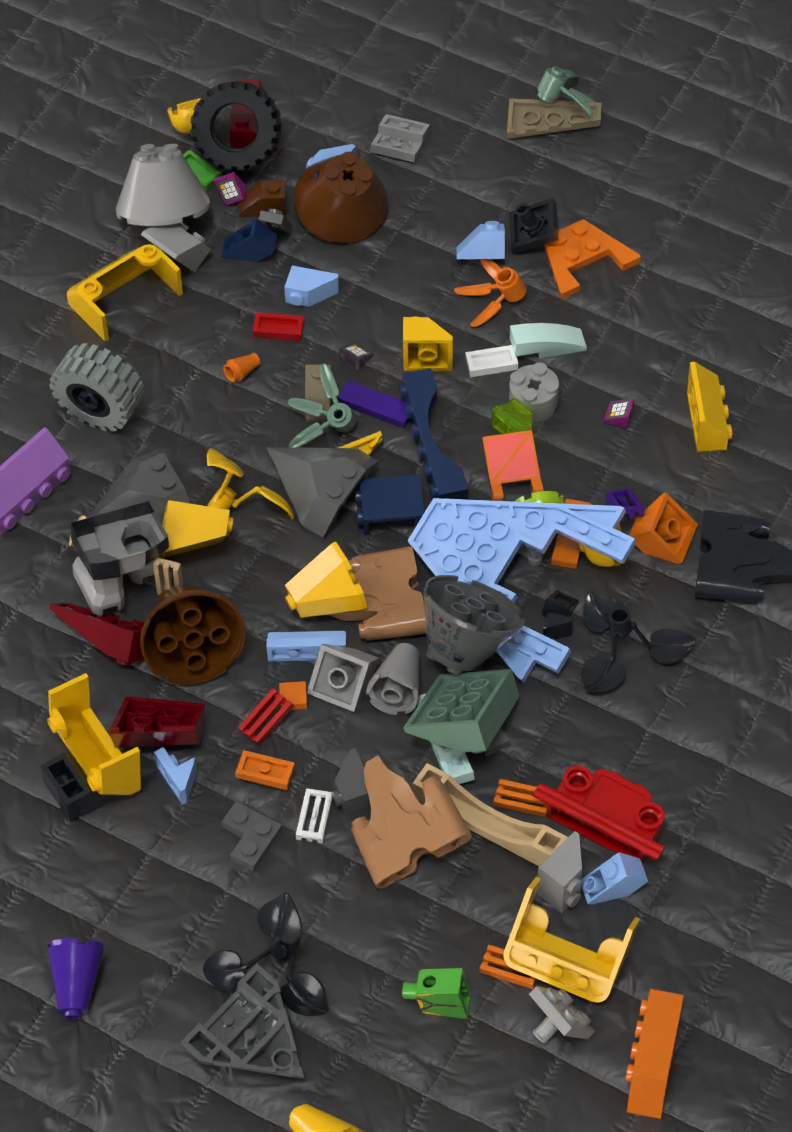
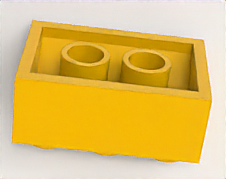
[687,362,732,452]

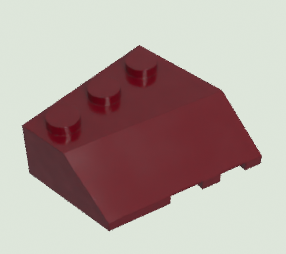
[110,696,205,747]

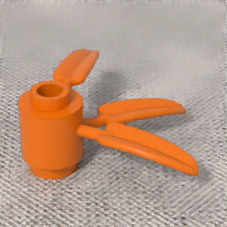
[453,259,527,327]

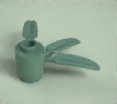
[537,66,595,117]
[288,363,356,448]

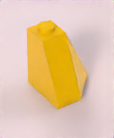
[285,542,368,618]

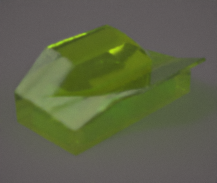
[491,398,533,434]

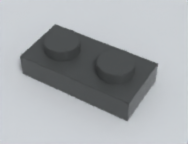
[259,209,292,234]

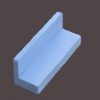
[267,631,346,662]

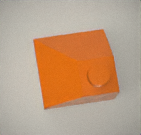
[629,493,698,564]

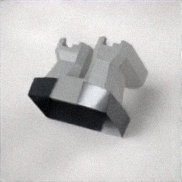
[71,501,169,616]

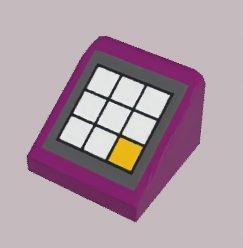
[214,172,247,205]
[604,399,634,428]

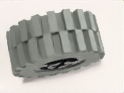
[49,343,144,431]

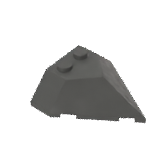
[267,447,379,539]
[89,450,191,525]
[180,963,304,1079]

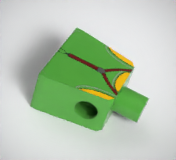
[402,968,471,1019]

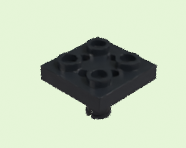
[509,198,559,254]

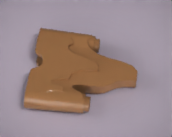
[326,546,427,641]
[351,755,472,889]

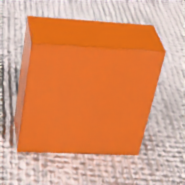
[279,681,307,710]

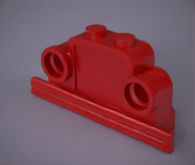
[533,765,665,865]

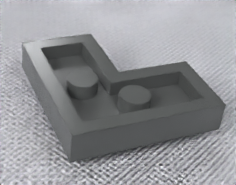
[221,802,282,872]

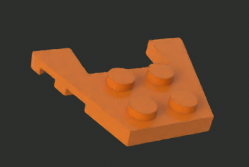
[543,219,641,300]

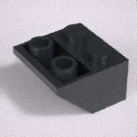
[40,753,117,821]

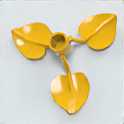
[207,448,294,520]

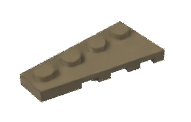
[507,98,602,139]

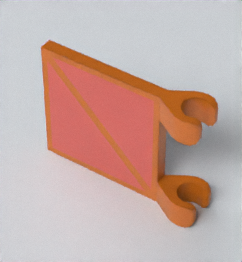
[482,430,544,501]

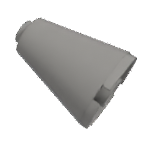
[366,643,419,715]

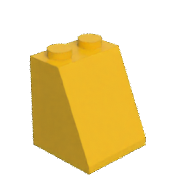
[159,500,233,558]

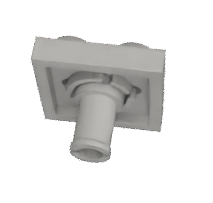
[529,986,595,1044]

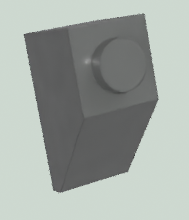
[332,748,371,815]

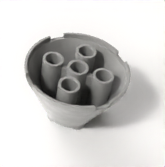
[116,143,211,226]

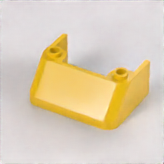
[67,244,183,342]
[47,673,141,795]
[504,876,640,1003]

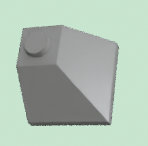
[307,644,379,712]

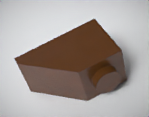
[239,180,287,217]

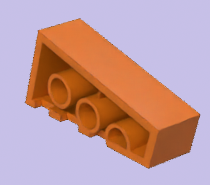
[626,989,684,1119]

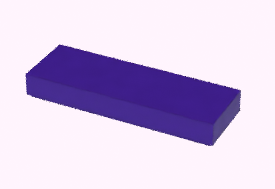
[337,381,410,428]

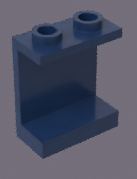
[355,474,424,535]

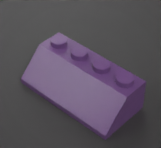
[0,427,72,535]

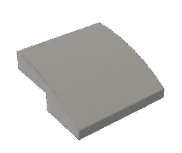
[370,114,430,162]

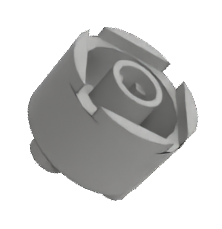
[509,362,559,422]

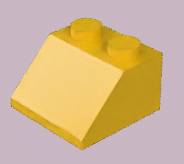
[403,316,453,371]

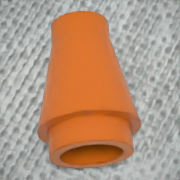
[223,353,261,382]

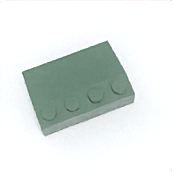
[403,669,520,753]

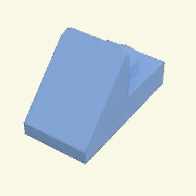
[154,747,197,805]

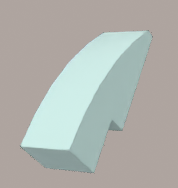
[510,323,587,359]

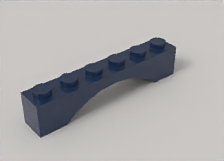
[398,368,469,500]

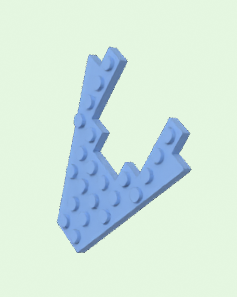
[408,498,636,683]

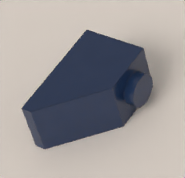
[221,219,277,262]

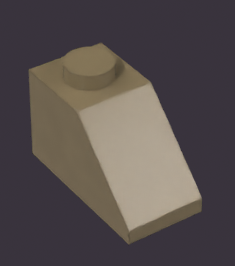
[305,365,331,422]

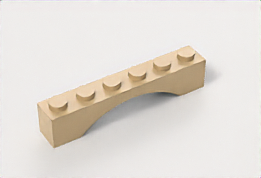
[413,763,568,866]

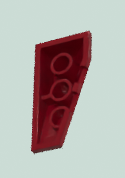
[230,79,278,151]

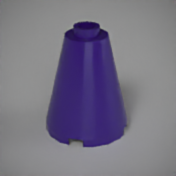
[47,938,104,1019]

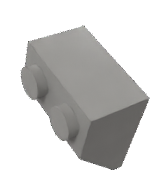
[141,222,211,272]
[537,831,582,913]

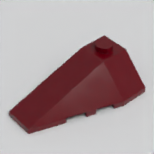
[49,602,145,665]

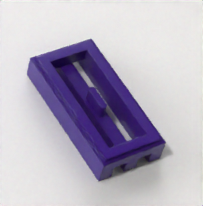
[606,488,644,520]

